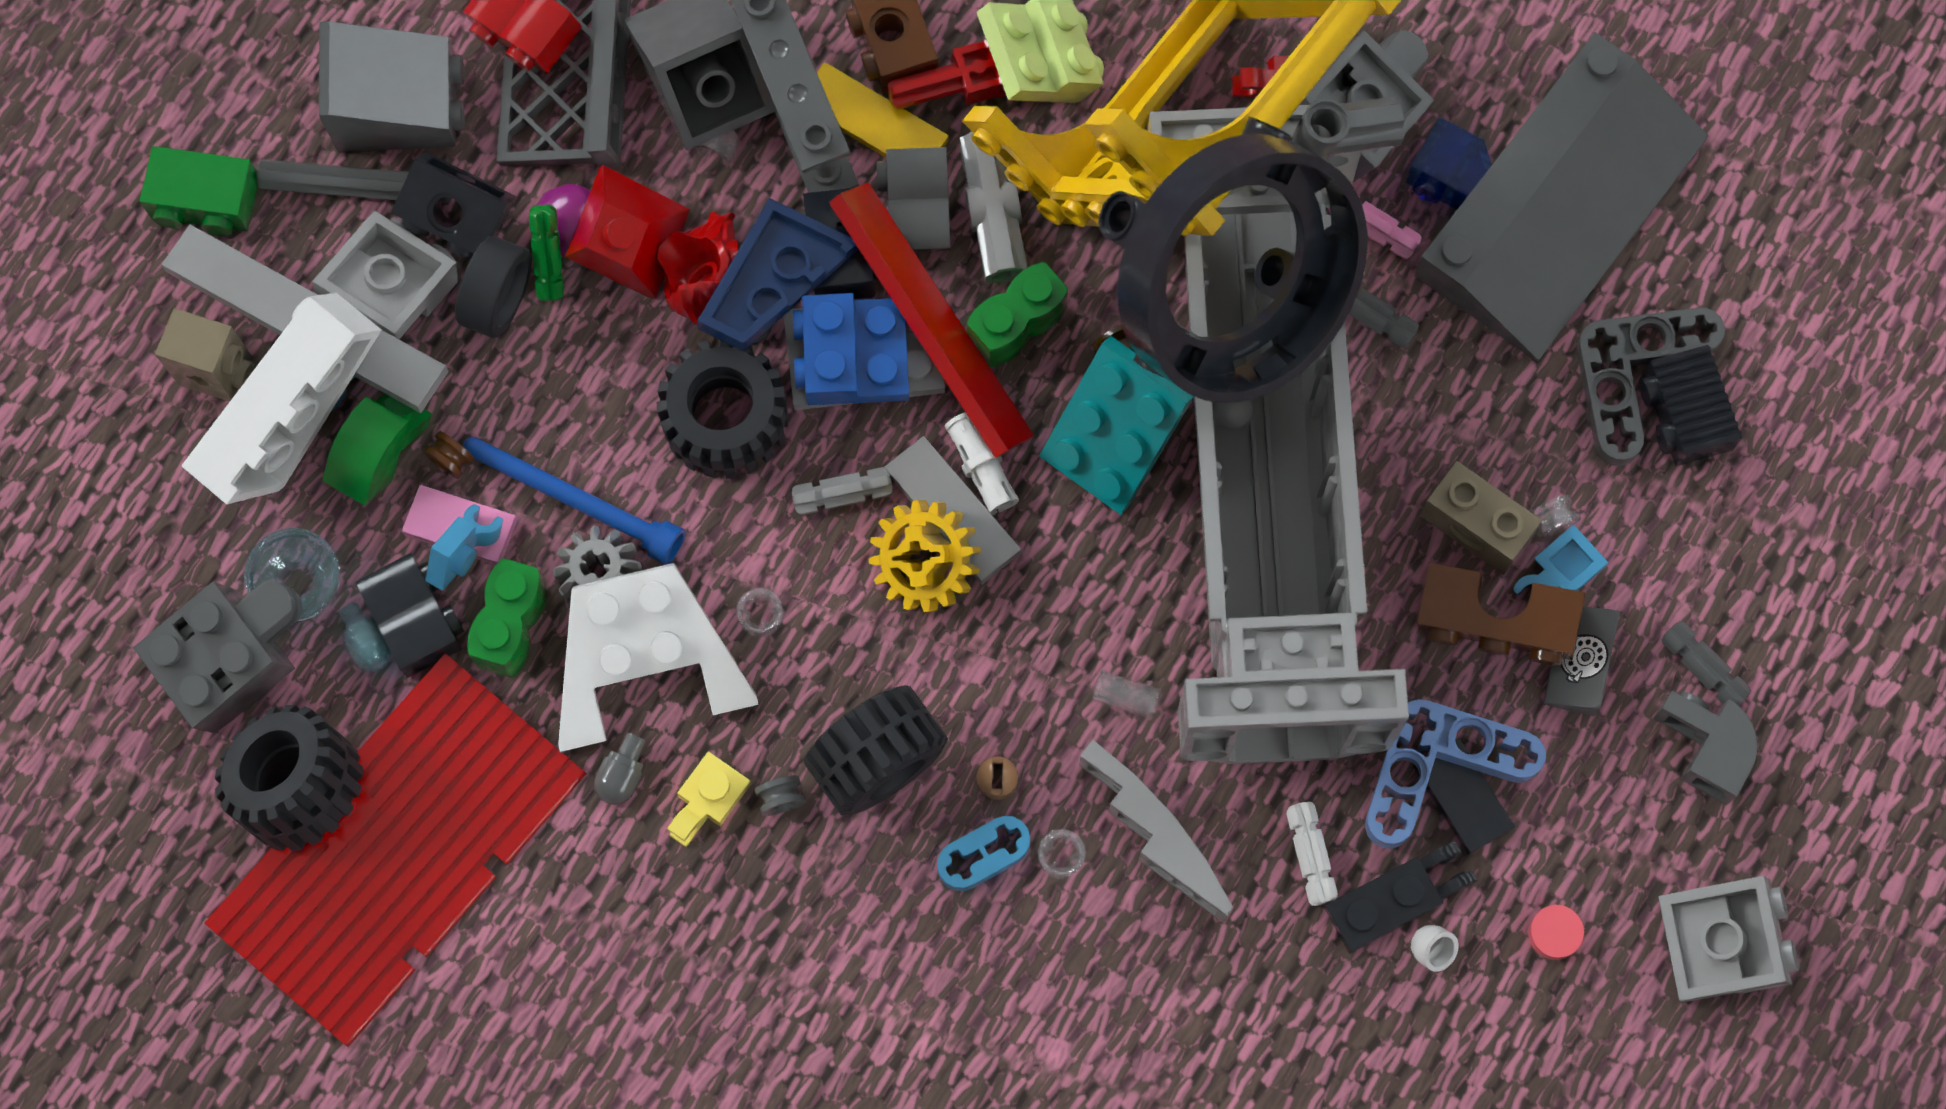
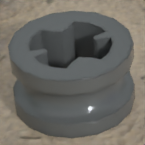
[754,775,806,816]

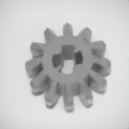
[553,526,642,599]

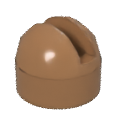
[976,756,1018,800]

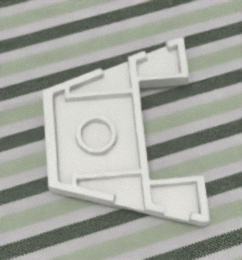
[558,563,758,752]

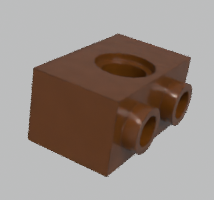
[845,0,938,94]

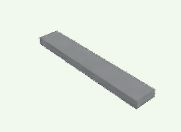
[161,225,448,413]

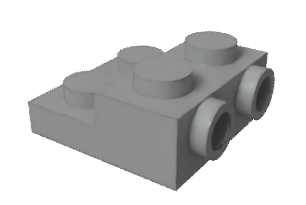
[312,210,458,339]
[1658,876,1799,1002]

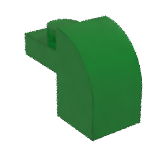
[322,393,432,506]

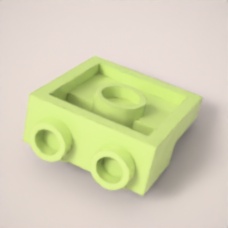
[977,0,1104,103]

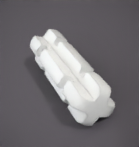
[1286,802,1338,906]

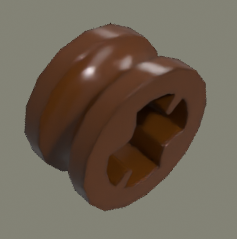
[423,431,475,479]

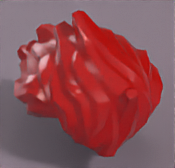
[656,211,739,325]

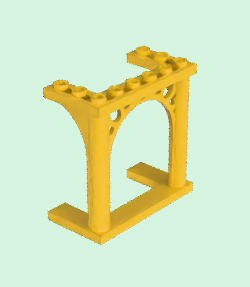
[962,0,1401,236]

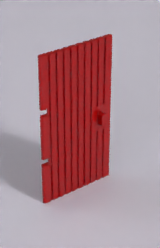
[204,653,587,1047]

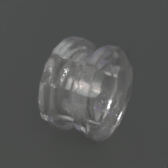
[1531,494,1581,539]
[736,587,784,638]
[1038,829,1085,879]

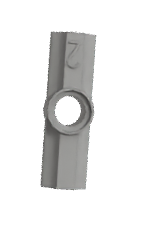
[960,131,1027,284]

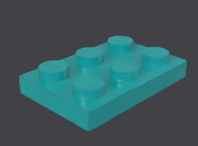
[1039,336,1194,515]

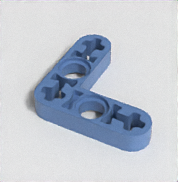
[1365,699,1546,849]

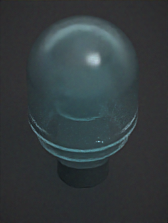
[339,603,392,672]

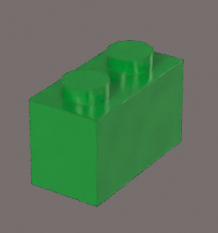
[139,146,258,236]

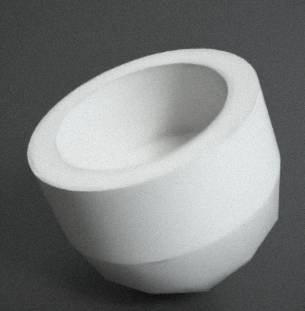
[1411,925,1459,972]

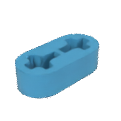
[937,816,1030,891]

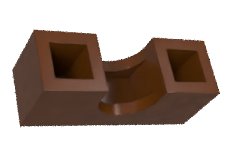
[1417,562,1585,666]

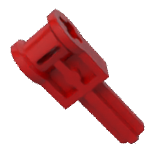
[887,40,1007,109]

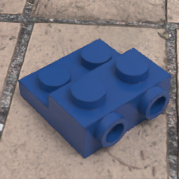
[793,293,910,405]

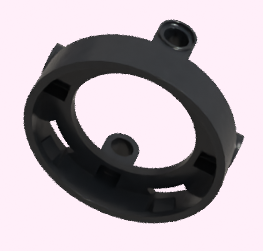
[1099,117,1368,403]

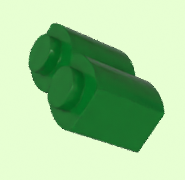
[967,262,1068,368]
[468,558,547,678]

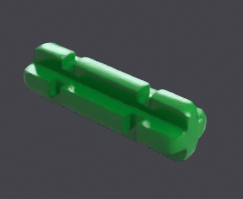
[529,204,564,301]

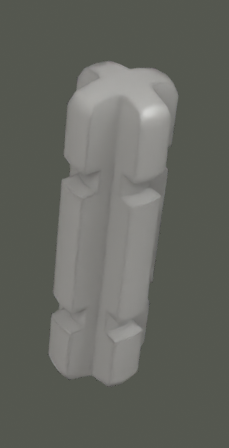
[792,467,893,515]

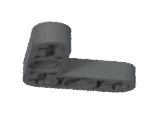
[1577,308,1725,466]

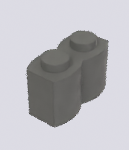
[877,147,950,252]

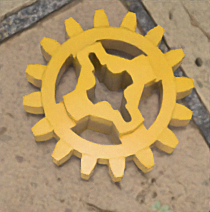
[869,500,982,612]

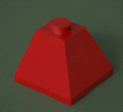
[565,165,690,299]

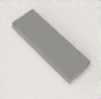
[885,436,1021,585]

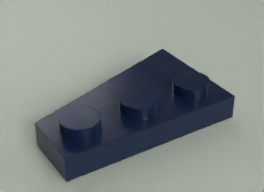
[698,198,859,351]

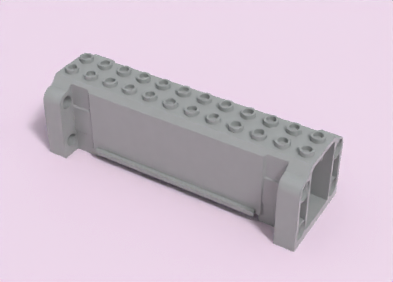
[1148,103,1409,764]

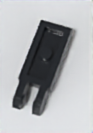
[1324,841,1478,954]

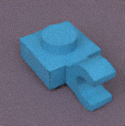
[425,504,503,590]

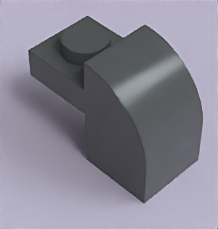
[1653,691,1757,806]

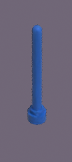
[462,437,686,565]

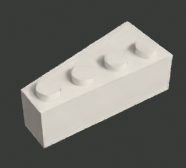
[182,292,382,504]

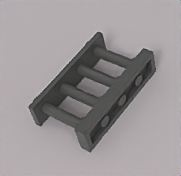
[731,0,859,193]

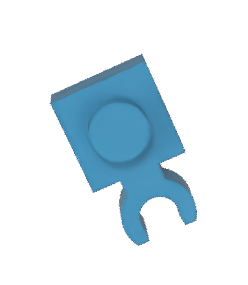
[1513,524,1609,595]

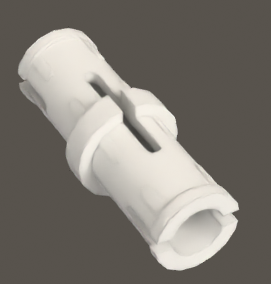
[945,412,1019,515]

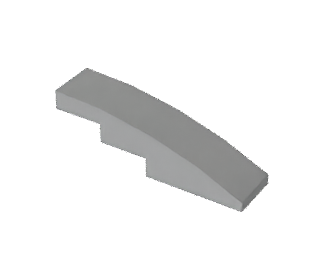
[1079,740,1233,923]

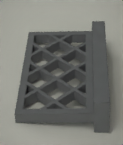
[497,0,631,169]

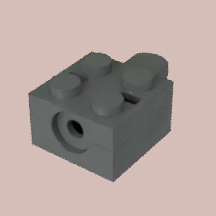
[1300,30,1434,182]
[133,580,303,734]

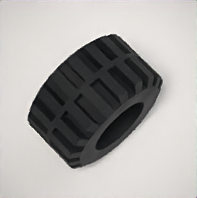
[656,340,789,479]
[804,685,948,816]
[215,705,363,851]

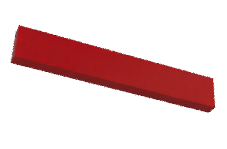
[829,182,1034,458]

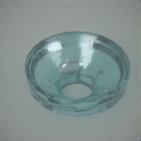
[244,528,340,621]

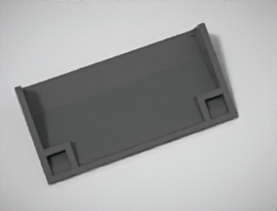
[1414,32,1709,362]

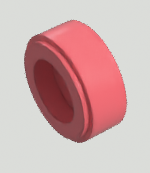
[1528,905,1584,960]

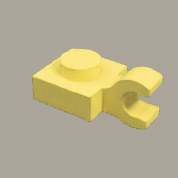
[667,751,751,847]

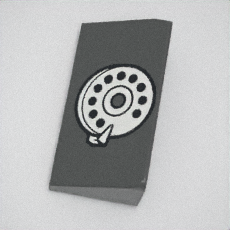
[1543,607,1620,717]

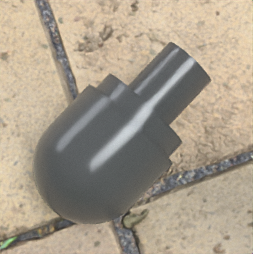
[594,732,646,805]

